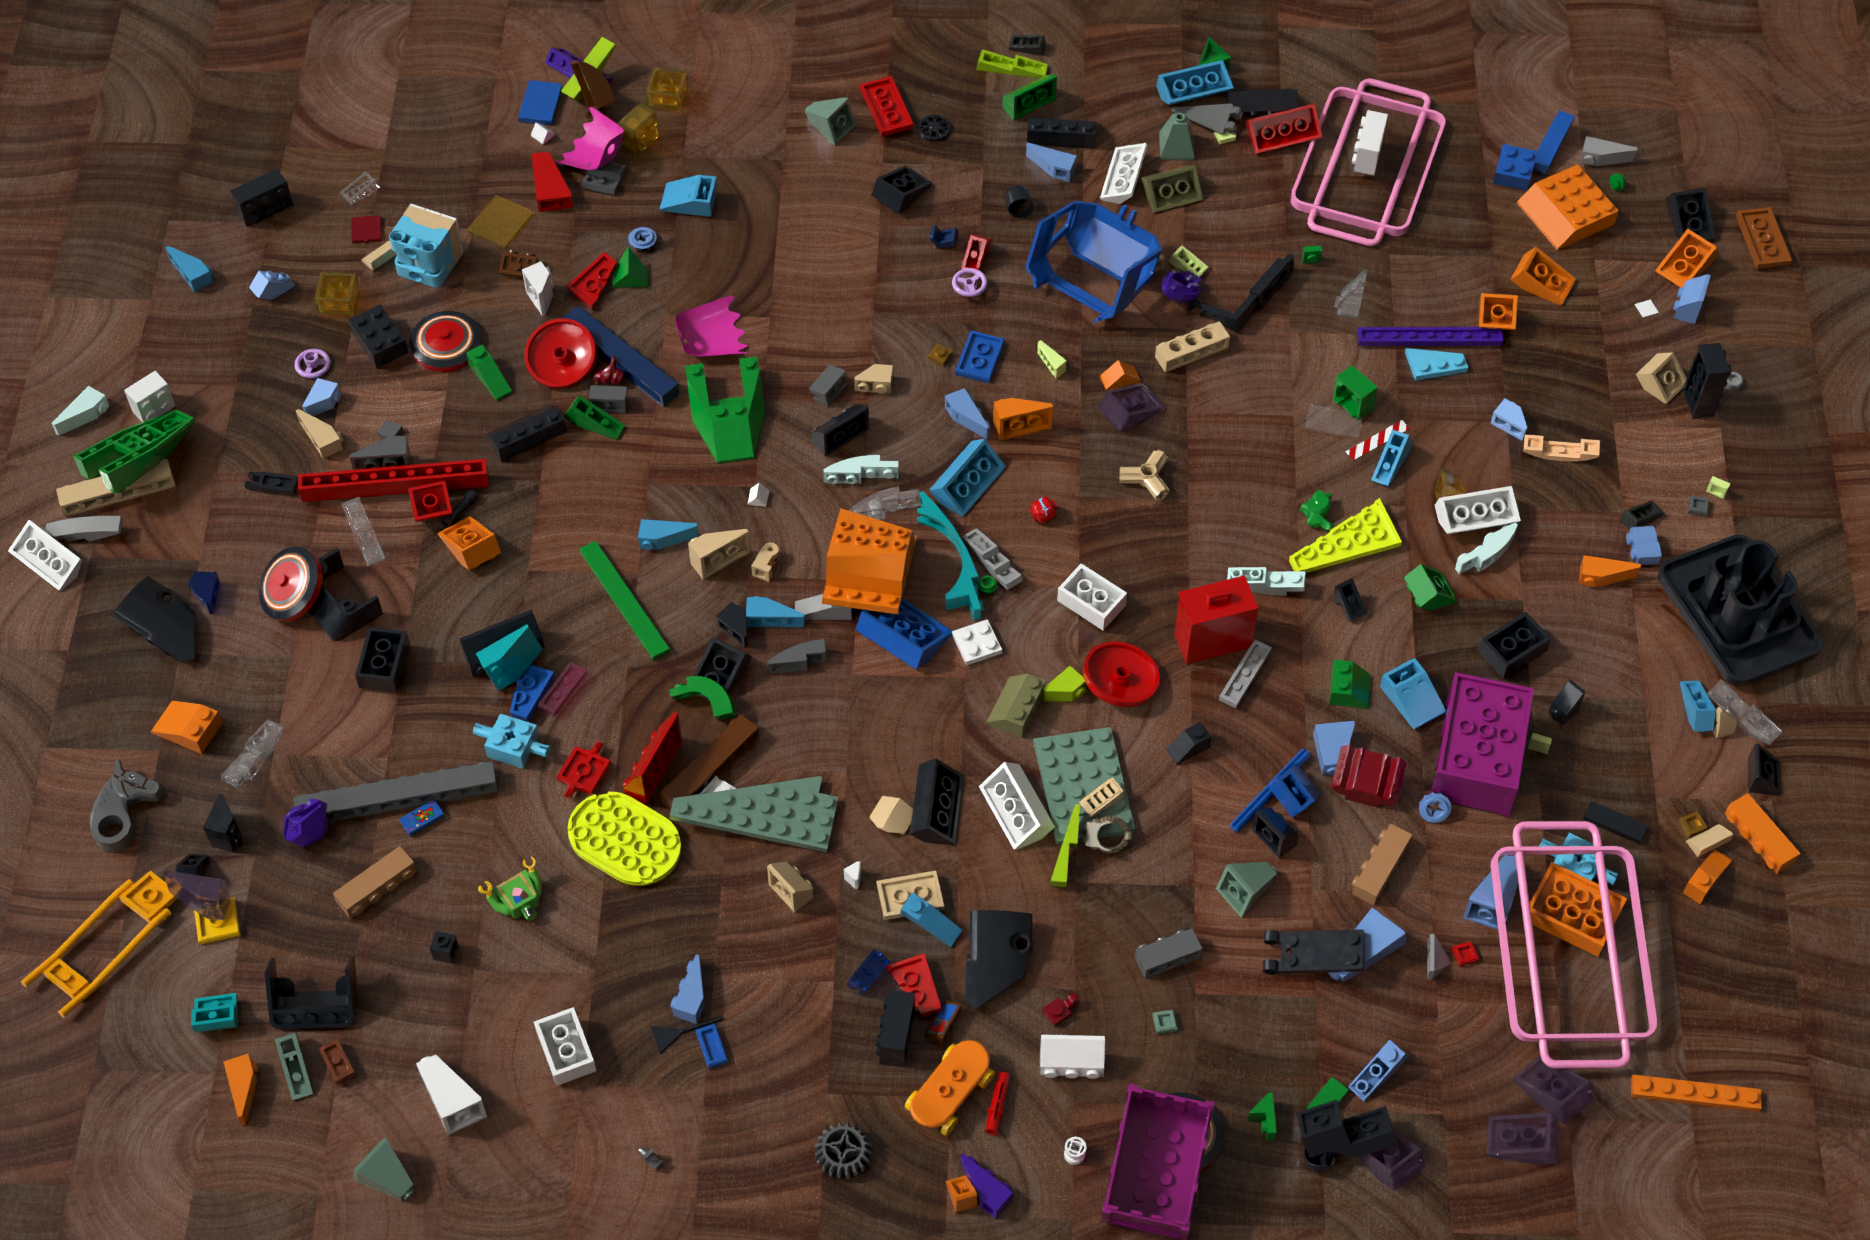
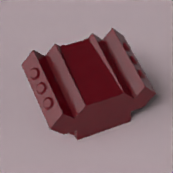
[1331,744,1407,808]

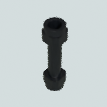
[441,490,478,528]

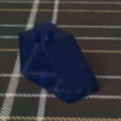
[189,571,221,615]

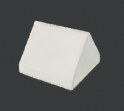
[531,123,555,144]
[748,483,769,507]
[844,862,861,889]

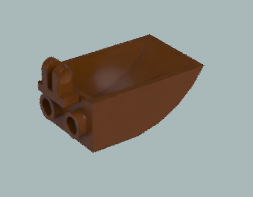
[569,60,616,119]

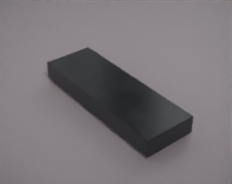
[1583,801,1648,844]

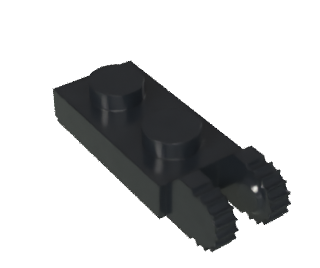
[244,472,298,496]

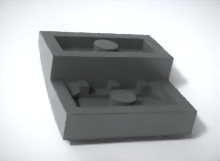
[581,162,626,195]

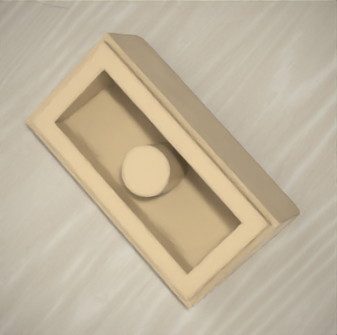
[362,241,397,271]
[1686,824,1733,857]

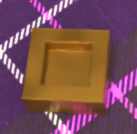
[1678,811,1708,838]

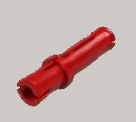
[985,1072,1011,1135]

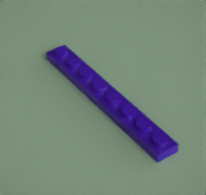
[1357,327,1503,346]

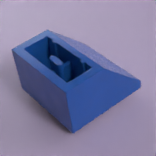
[1268,763,1320,818]

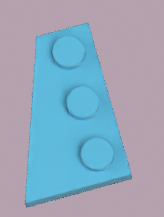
[1405,348,1468,381]

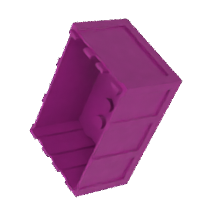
[1430,672,1534,817]
[1101,1084,1214,1240]

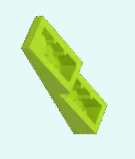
[561,37,617,102]
[976,49,1048,78]
[1050,804,1080,887]

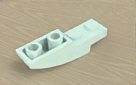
[824,455,899,484]
[1455,522,1518,574]
[1227,567,1306,596]

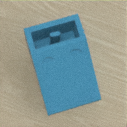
[660,175,718,217]
[1380,658,1446,730]

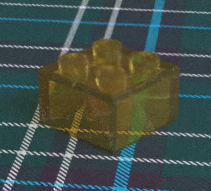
[646,67,689,111]
[618,103,659,156]
[314,272,360,315]

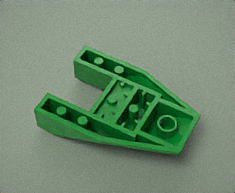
[685,357,765,464]
[73,409,195,493]

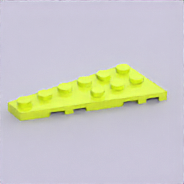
[1289,498,1402,573]

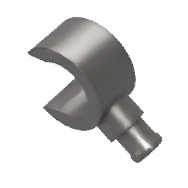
[638,1147,664,1170]

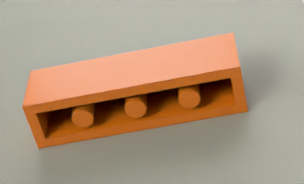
[1725,793,1801,874]

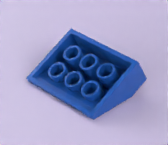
[855,598,953,669]

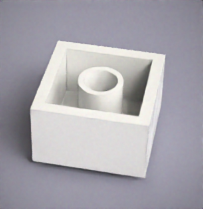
[124,371,175,422]

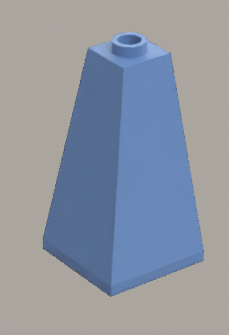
[1463,855,1525,930]
[1328,908,1407,982]

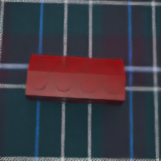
[1246,103,1322,154]

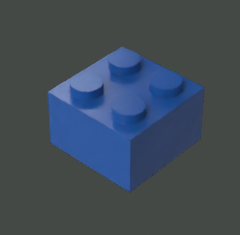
[1493,144,1537,191]

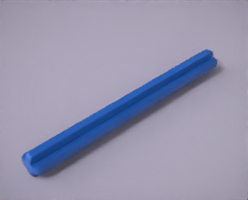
[1230,749,1310,833]

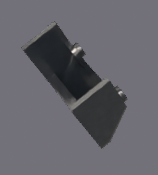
[308,548,383,641]
[265,956,357,1029]

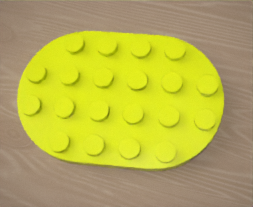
[568,792,681,886]

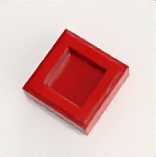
[1451,941,1479,967]

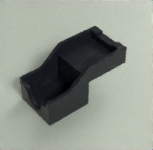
[1297,1100,1397,1158]

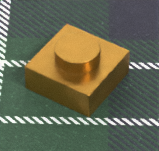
[928,343,952,367]

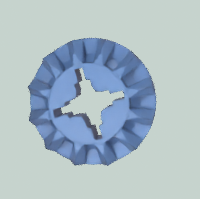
[628,227,657,251]
[1419,792,1451,823]

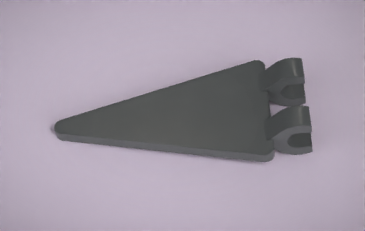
[1172,104,1243,135]

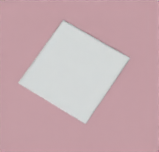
[1635,300,1659,317]

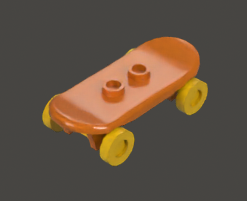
[905,1040,995,1136]

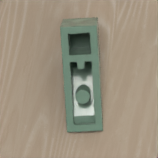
[275,1032,313,1100]

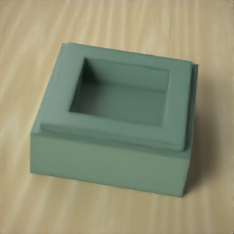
[1152,1010,1177,1034]

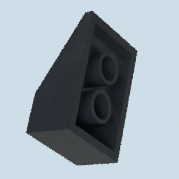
[871,165,933,213]
[1666,188,1716,241]
[693,637,752,700]

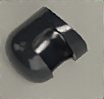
[1005,185,1033,217]

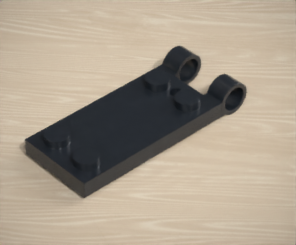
[1262,929,1365,975]

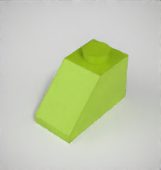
[1042,666,1086,702]

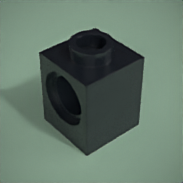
[430,931,459,964]

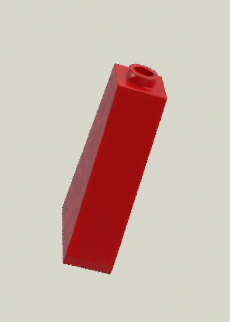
[531,152,574,212]

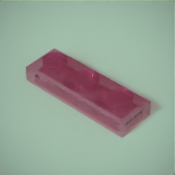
[538,662,587,717]

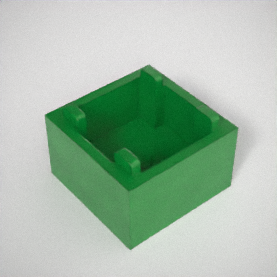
[1333,365,1378,421]

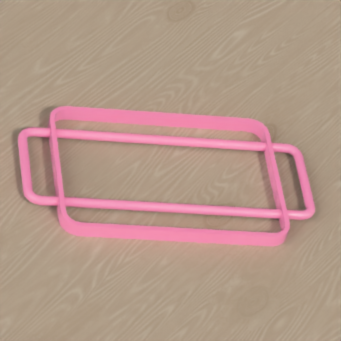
[1291,79,1445,246]
[1491,821,1657,1069]

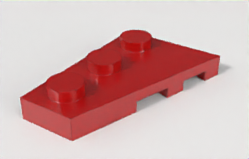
[567,252,617,310]
[885,953,942,1017]

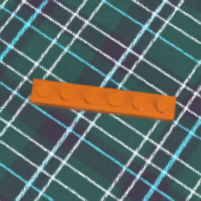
[1631,1075,1761,1112]

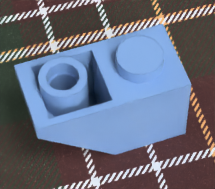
[249,271,295,300]

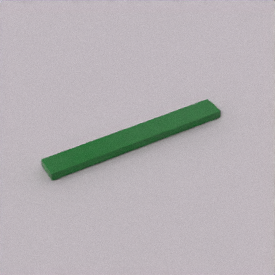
[579,541,670,661]

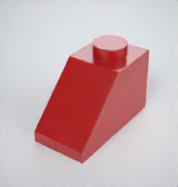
[961,234,992,271]

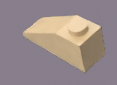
[296,409,343,459]

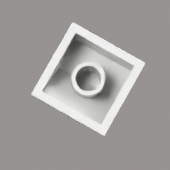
[522,261,554,316]

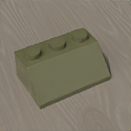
[1141,165,1203,213]
[986,673,1046,738]

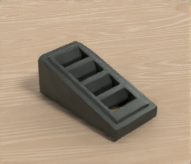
[1009,35,1046,55]
[1621,501,1664,530]

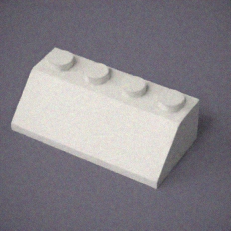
[1435,486,1521,534]
[979,762,1055,850]

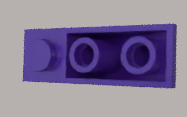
[960,1153,1013,1219]

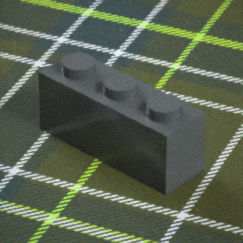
[1135,928,1202,979]

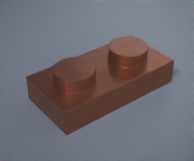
[318,1039,356,1085]

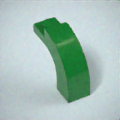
[669,676,737,721]

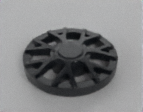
[919,114,950,141]

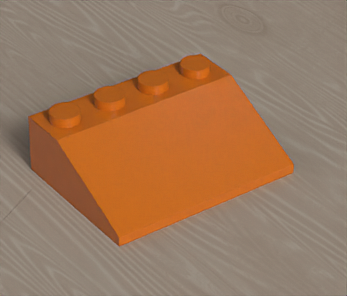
[1530,862,1627,957]

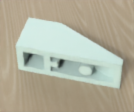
[52,386,109,435]

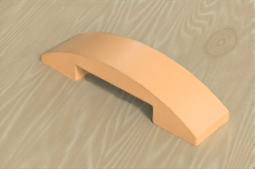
[1523,435,1600,461]

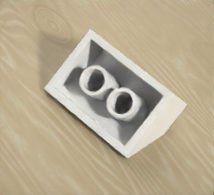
[1040,1035,1105,1079]

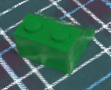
[1404,564,1458,611]
[1329,660,1370,709]

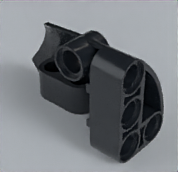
[113,576,195,663]
[966,910,1034,1010]

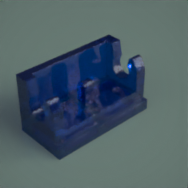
[846,948,890,995]

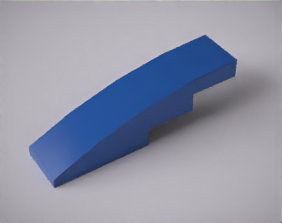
[1533,110,1575,175]

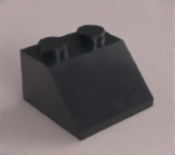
[203,793,242,853]
[1252,808,1299,858]

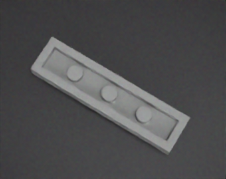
[1219,640,1272,708]

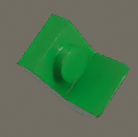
[1247,1093,1276,1141]

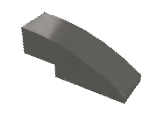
[768,639,826,674]

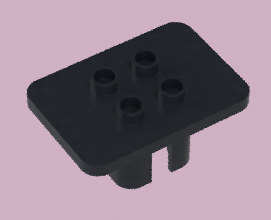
[1658,534,1823,687]

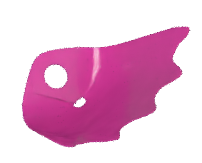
[553,107,624,170]
[675,296,748,356]

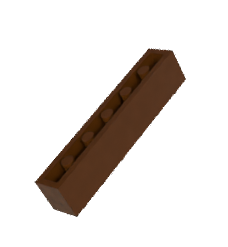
[660,714,760,809]

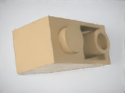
[854,364,893,394]

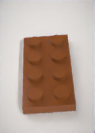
[1735,207,1792,269]

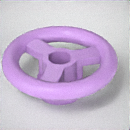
[952,268,987,297]
[295,349,331,378]

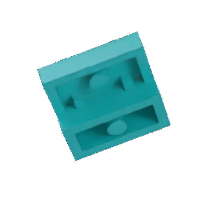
[191,993,239,1033]

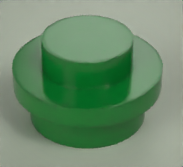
[1609,173,1626,191]
[978,575,997,594]

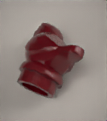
[593,356,625,385]

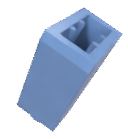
[1313,721,1355,776]

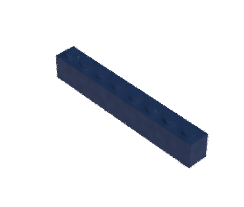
[563,306,679,407]

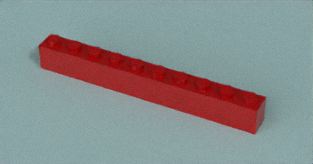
[298,459,489,502]

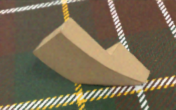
[1713,707,1737,739]

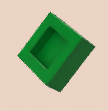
[1302,245,1322,263]

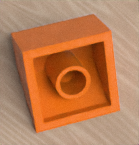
[1479,293,1518,330]

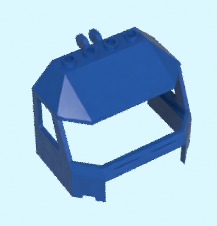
[1025,201,1162,323]

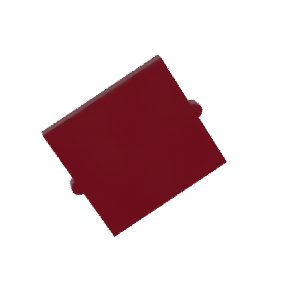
[352,215,381,243]

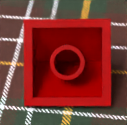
[408,480,453,522]

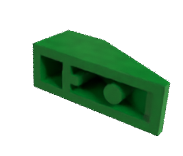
[466,345,512,401]
[564,395,625,440]

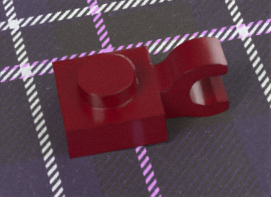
[1042,992,1079,1027]

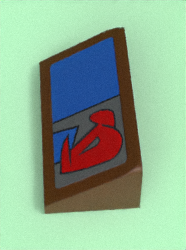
[924,1001,962,1044]

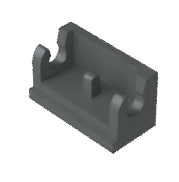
[809,364,849,407]
[588,385,628,414]

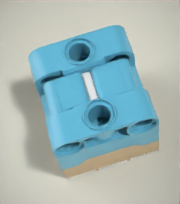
[389,204,463,287]

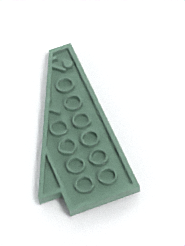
[669,776,838,853]

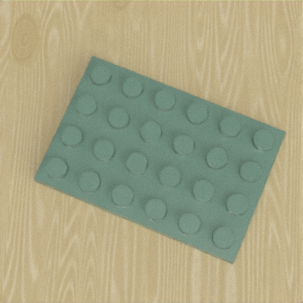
[1033,727,1135,845]

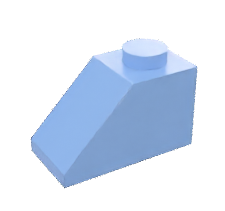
[302,378,341,416]
[1491,399,1527,441]

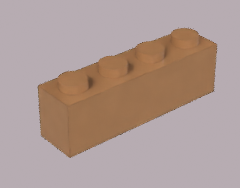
[1351,824,1412,905]
[333,846,417,919]

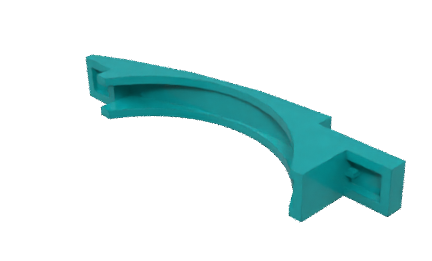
[917,491,984,620]

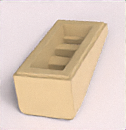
[1079,778,1124,818]

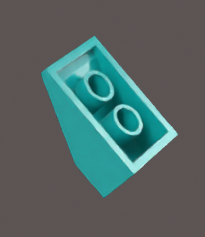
[476,625,543,691]

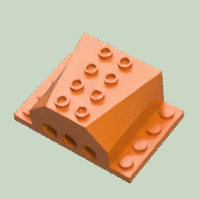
[822,508,917,614]

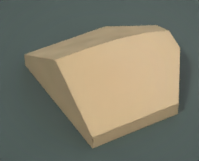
[870,796,913,835]

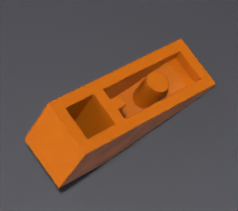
[1579,555,1641,587]
[1683,849,1732,904]
[223,1054,259,1125]

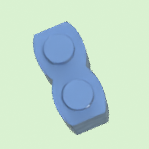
[1626,526,1662,565]

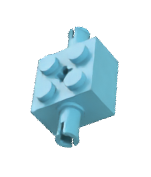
[473,714,550,769]
[1539,833,1618,885]

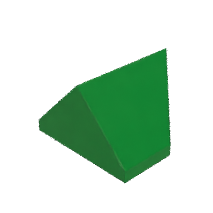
[1199,37,1231,70]
[612,246,648,288]

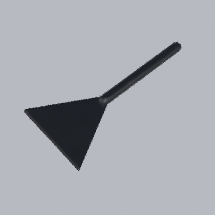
[651,1016,723,1053]

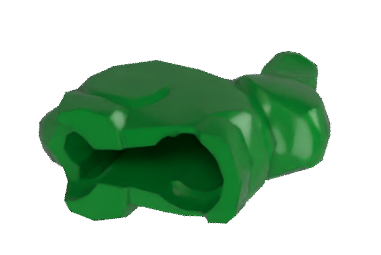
[1300,490,1335,531]

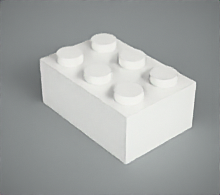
[1352,110,1388,175]
[1057,564,1127,630]
[534,1007,596,1086]

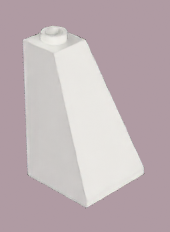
[416,1055,487,1135]

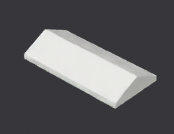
[1100,143,1148,204]
[8,520,82,591]

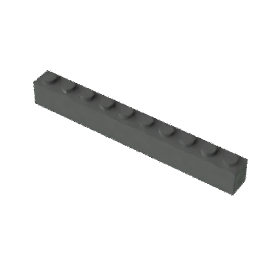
[293,761,498,822]

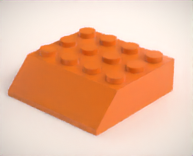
[1517,164,1619,250]

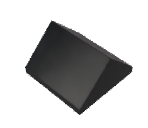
[1748,743,1780,796]

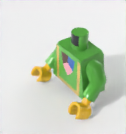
[478,857,542,921]

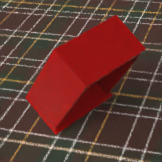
[1174,575,1259,664]

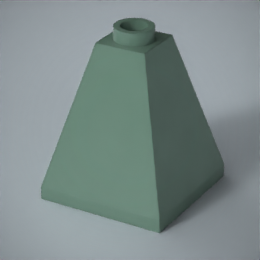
[805,97,856,145]
[1159,113,1195,160]
[1216,862,1277,918]
[354,1137,415,1201]

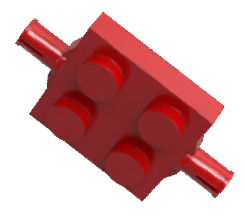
[556,741,611,799]

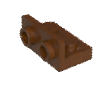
[499,250,540,277]

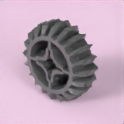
[815,1122,872,1180]

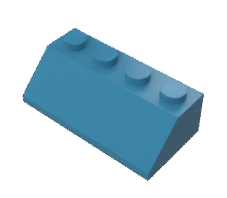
[1156,60,1234,105]
[930,439,1006,516]

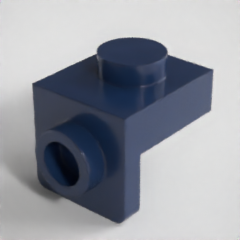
[930,225,959,249]

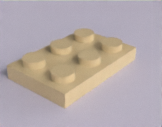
[876,871,944,920]

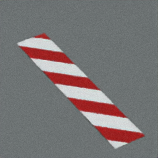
[1346,420,1410,460]

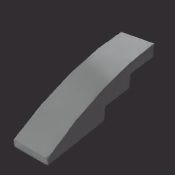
[45,516,123,543]
[961,528,1023,590]

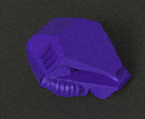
[1161,269,1201,304]
[283,799,329,848]

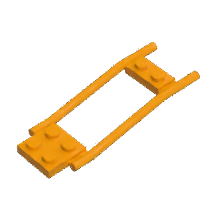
[21,871,180,1018]

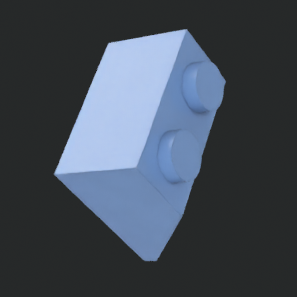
[1673,274,1711,324]

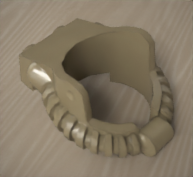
[1083,815,1133,854]

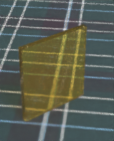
[467,195,534,248]

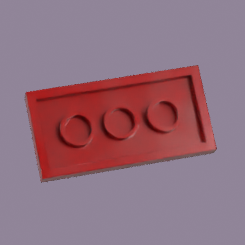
[860,76,914,137]

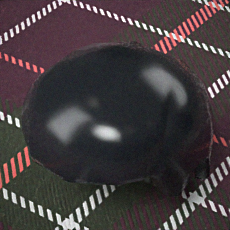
[1303,1148,1337,1174]

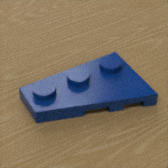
[510,665,556,722]

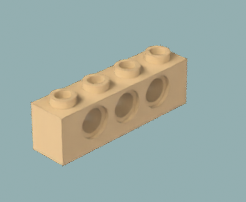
[1155,321,1230,373]

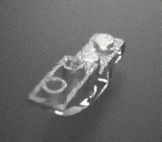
[849,486,920,520]
[341,497,386,566]
[1707,679,1783,745]
[221,719,284,788]

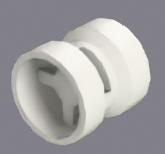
[1064,1137,1086,1165]

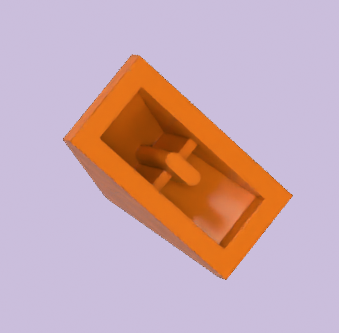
[1100,360,1141,391]
[946,1175,977,1213]

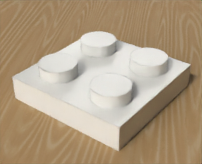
[952,619,1002,666]

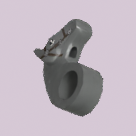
[90,760,164,853]

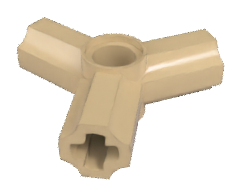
[1119,450,1170,501]

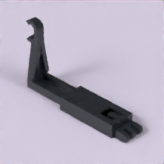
[1187,254,1294,332]

